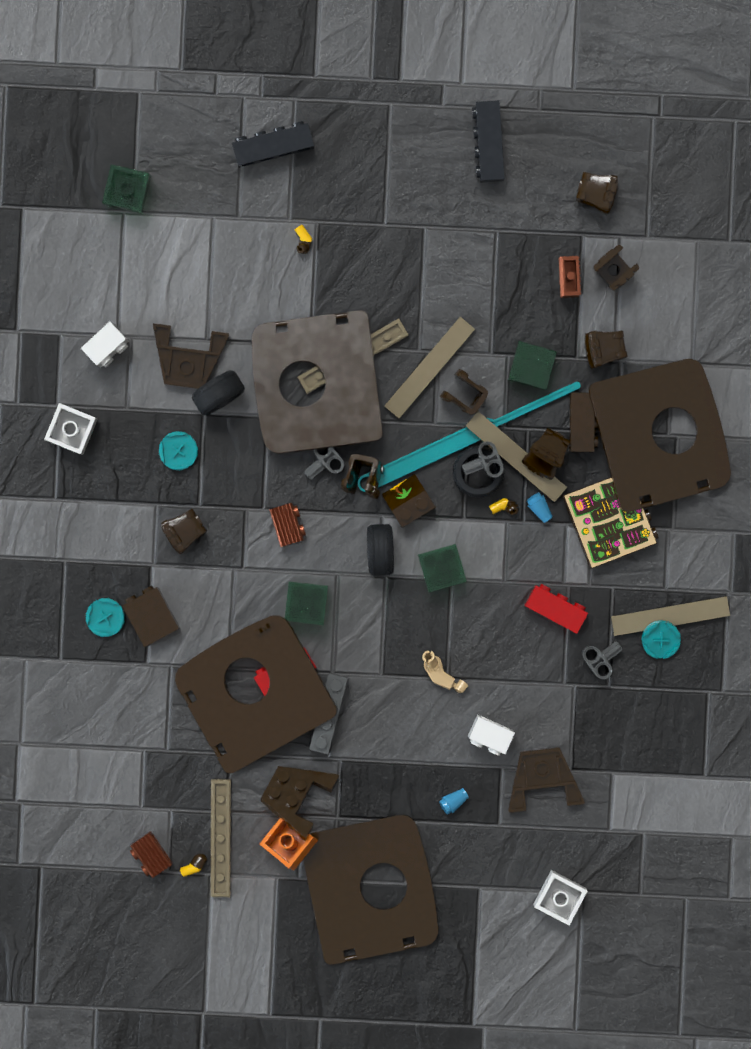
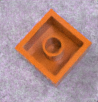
[260,817,318,871]

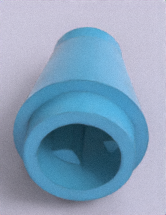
[527,492,553,523]
[439,788,469,815]

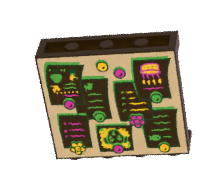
[562,477,659,569]

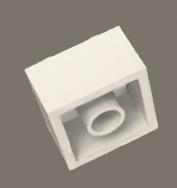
[81,322,129,368]
[44,403,98,455]
[468,714,515,756]
[533,870,588,926]

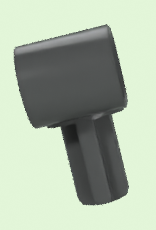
[462,441,504,478]
[304,447,344,479]
[582,641,623,679]

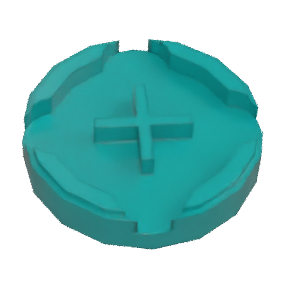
[159,431,198,470]
[86,598,125,637]
[641,620,681,659]

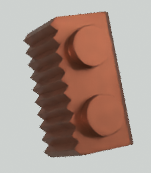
[559,256,581,298]
[269,503,306,547]
[130,831,173,878]

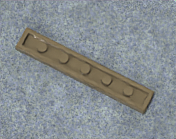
[384,317,475,418]
[298,318,409,394]
[465,411,567,502]
[611,596,730,636]
[211,779,231,897]

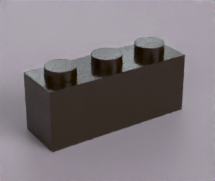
[569,393,598,452]

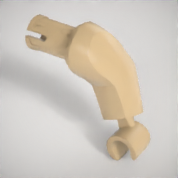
[422,651,468,693]

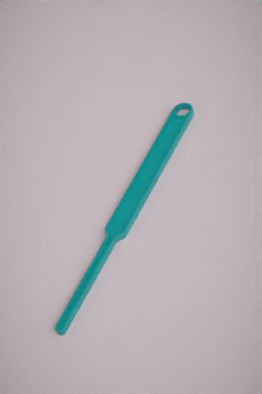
[358,382,581,492]

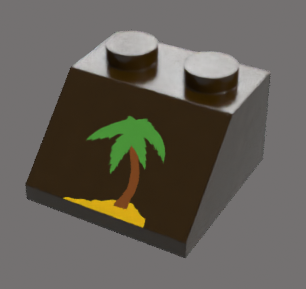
[382,474,435,527]

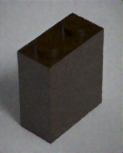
[122,586,180,647]

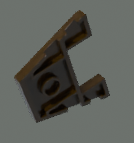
[153,323,229,389]
[508,747,585,813]
[261,766,339,841]

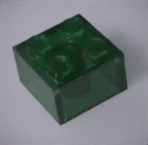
[102,164,151,214]
[508,341,557,390]
[418,544,467,592]
[285,581,328,625]

